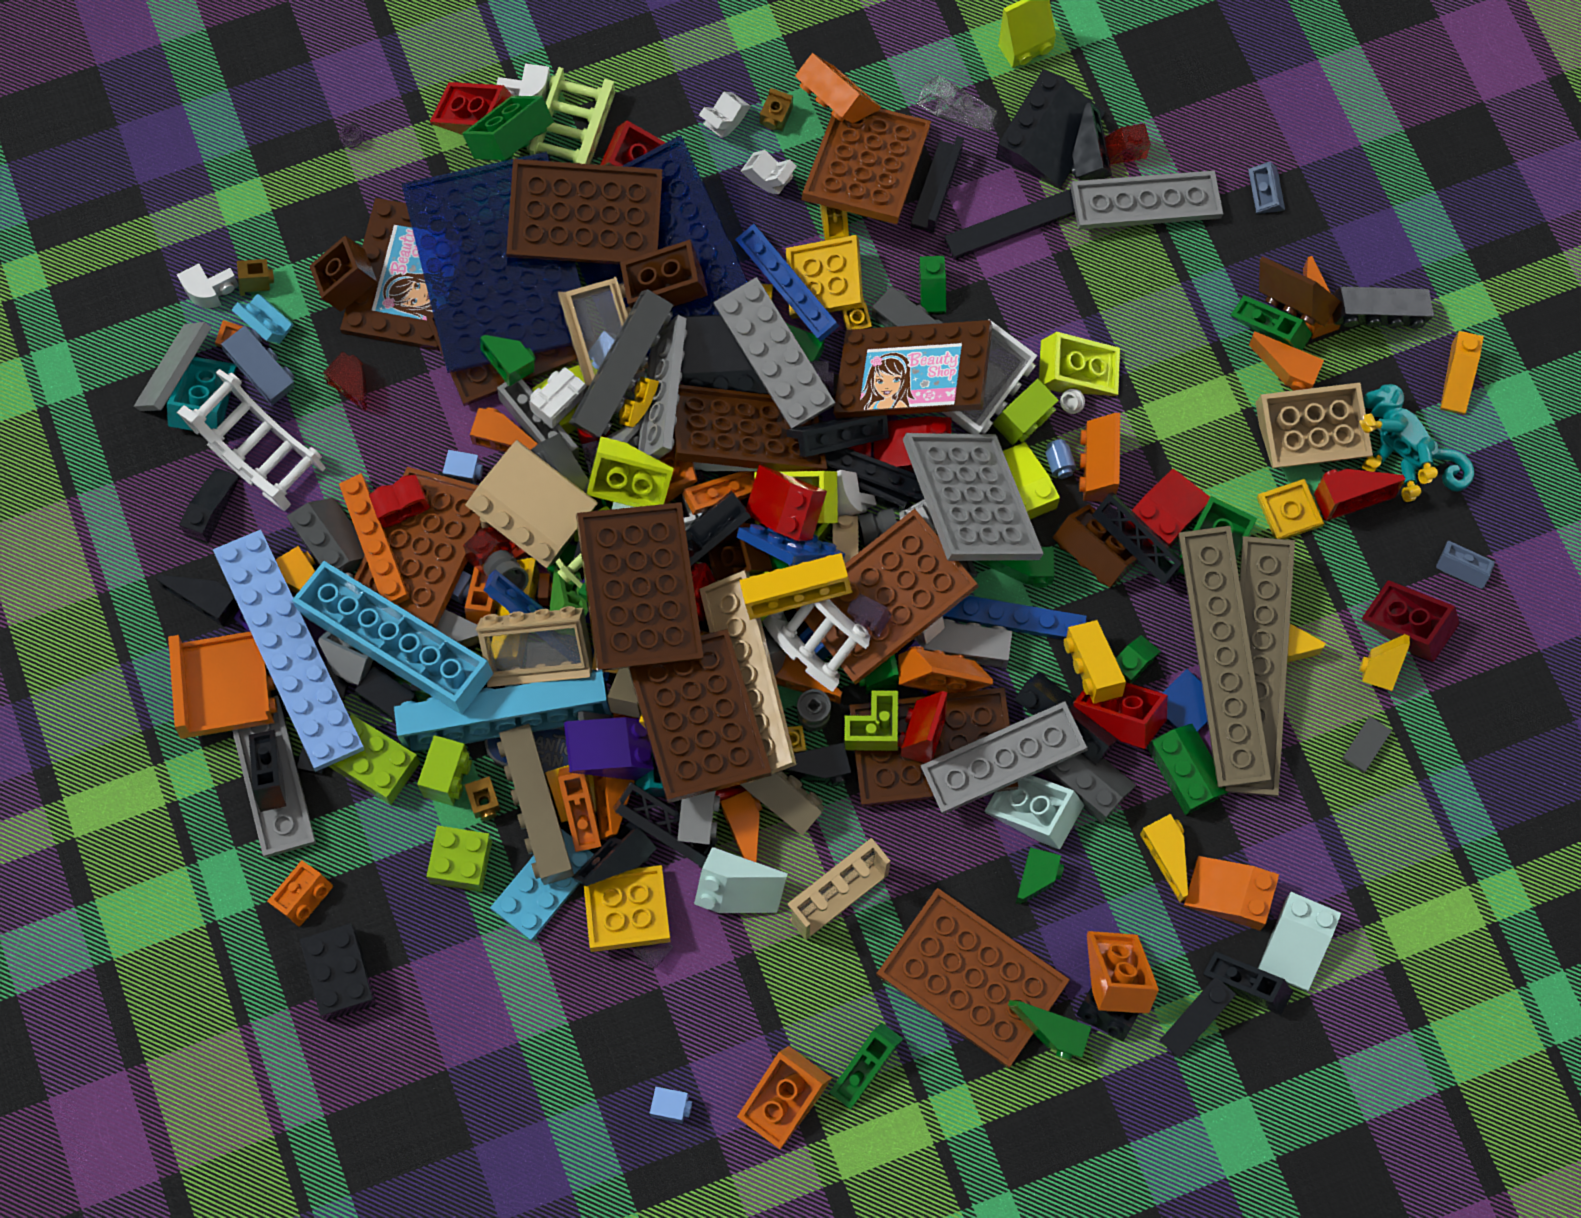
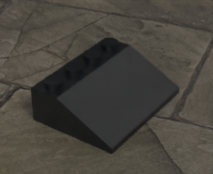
[996,69,1105,189]
[682,311,780,394]

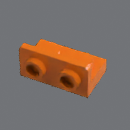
[267,860,333,927]

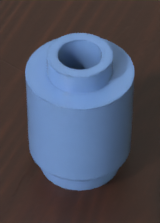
[1045,439,1076,479]

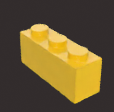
[1064,620,1126,704]

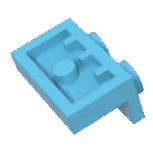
[232,294,293,344]

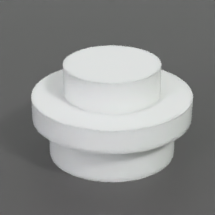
[1060,389,1085,414]

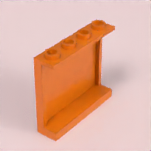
[168,632,278,739]

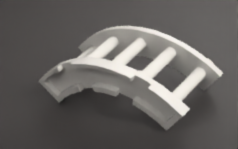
[177,369,326,511]
[762,564,870,692]

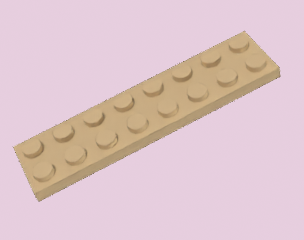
[699,570,797,783]

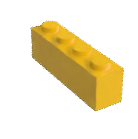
[739,553,852,620]

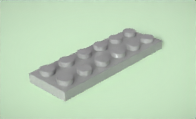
[1070,170,1223,230]
[714,277,835,428]
[638,315,687,460]
[232,695,316,858]
[921,702,1088,815]

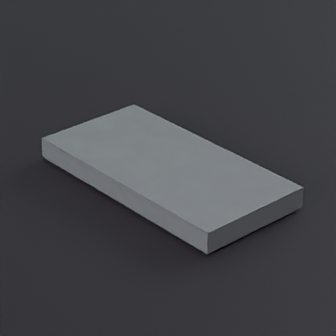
[133,322,211,411]

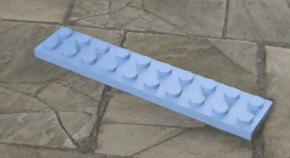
[213,530,364,772]

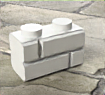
[529,367,587,428]

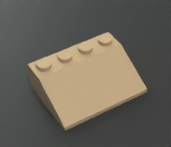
[1255,383,1373,469]
[465,440,598,568]

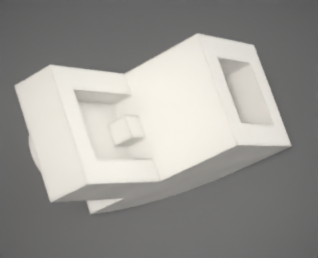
[497,64,551,100]
[699,92,751,138]
[741,150,797,194]
[177,264,239,308]
[837,470,876,516]

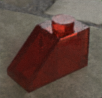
[1105,123,1151,165]
[323,351,367,411]
[463,527,517,576]

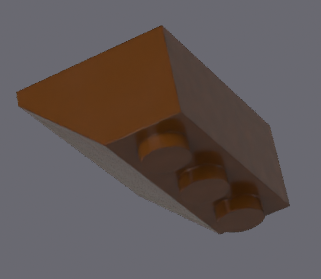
[620,240,708,310]
[1259,256,1340,327]
[1053,504,1139,588]

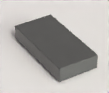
[1341,716,1392,774]

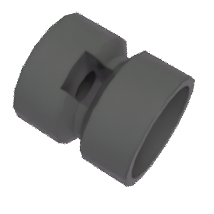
[858,508,897,548]
[483,550,529,591]
[797,689,831,732]

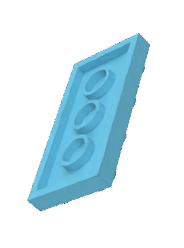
[490,829,594,942]

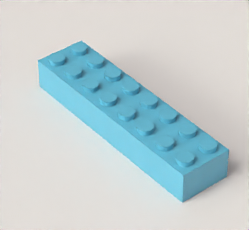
[292,561,493,715]
[394,670,612,753]

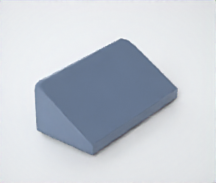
[1248,161,1285,214]
[1436,541,1495,589]

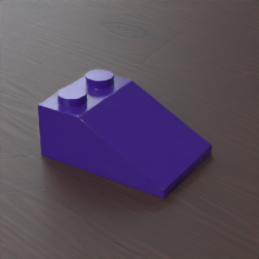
[564,717,654,781]

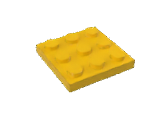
[786,235,863,319]
[584,865,671,952]

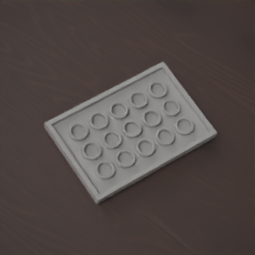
[903,433,1043,561]

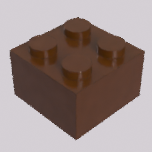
[309,236,377,312]
[707,523,773,582]

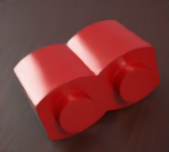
[369,475,430,528]

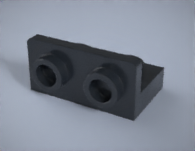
[1076,987,1139,1041]

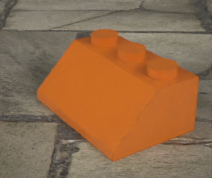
[795,53,881,124]
[1079,413,1120,502]
[898,646,993,694]

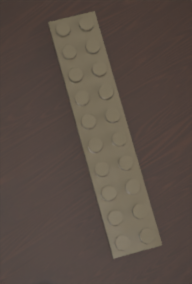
[1178,526,1271,788]
[1225,536,1295,797]

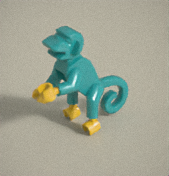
[1359,384,1474,502]

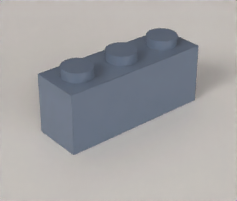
[221,325,295,406]

